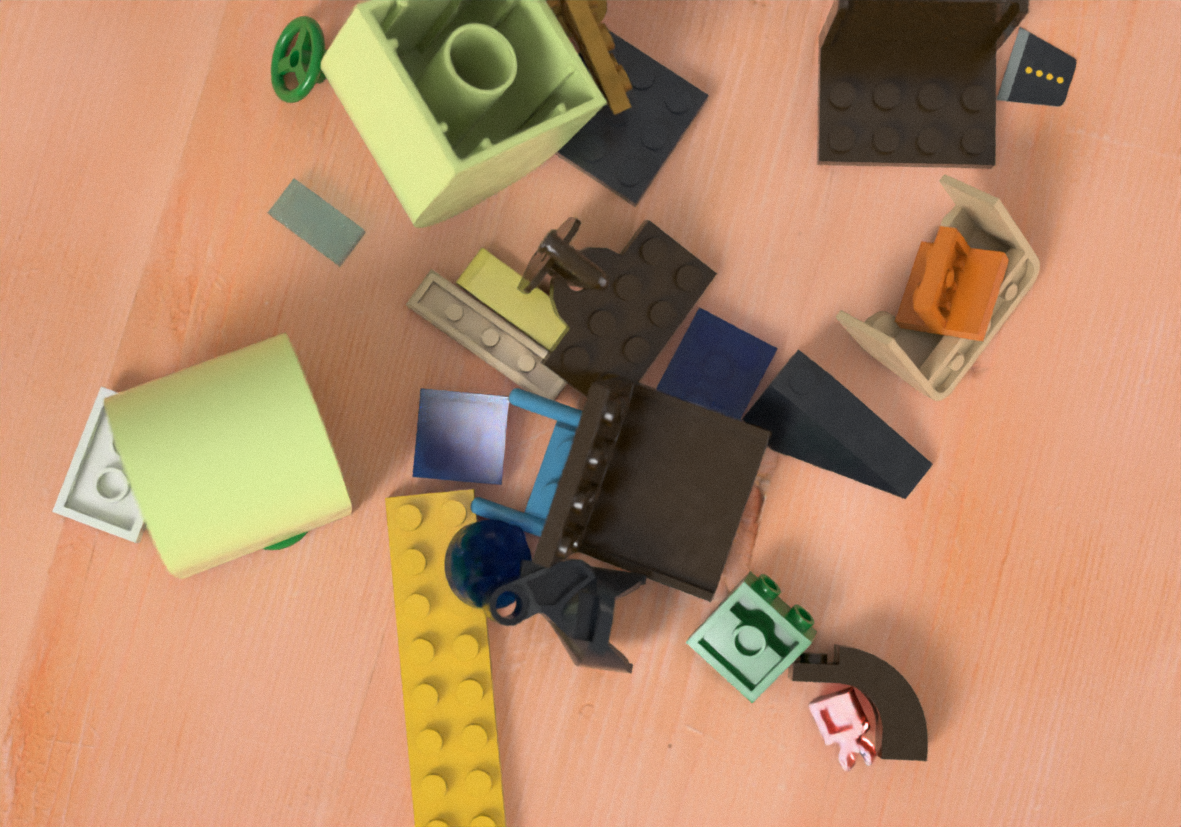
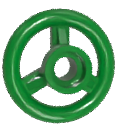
[271,16,328,103]

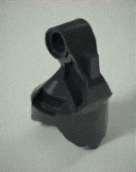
[482,559,647,674]

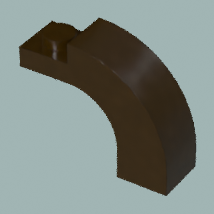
[788,644,928,761]

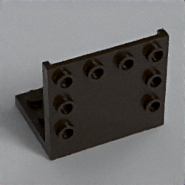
[817,0,1029,169]
[532,376,772,602]

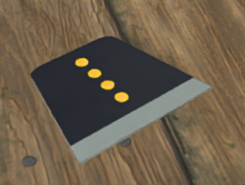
[996,27,1076,107]

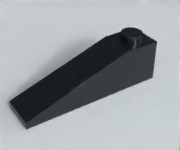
[741,349,933,499]

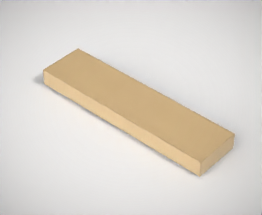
[406,269,567,401]

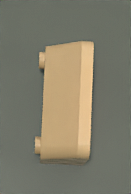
[836,174,1040,401]

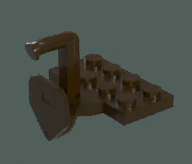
[517,217,717,398]

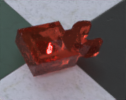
[808,686,877,772]

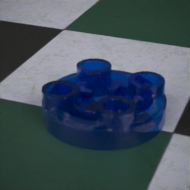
[444,519,532,610]

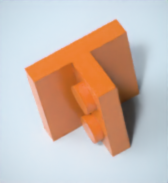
[895,226,1009,342]

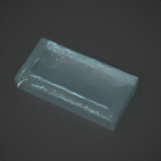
[268,178,366,267]

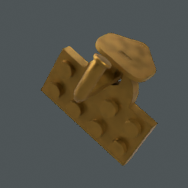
[546,0,632,115]

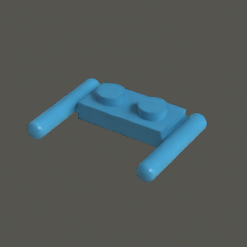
[471,388,582,537]

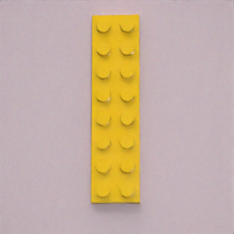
[385,489,507,827]

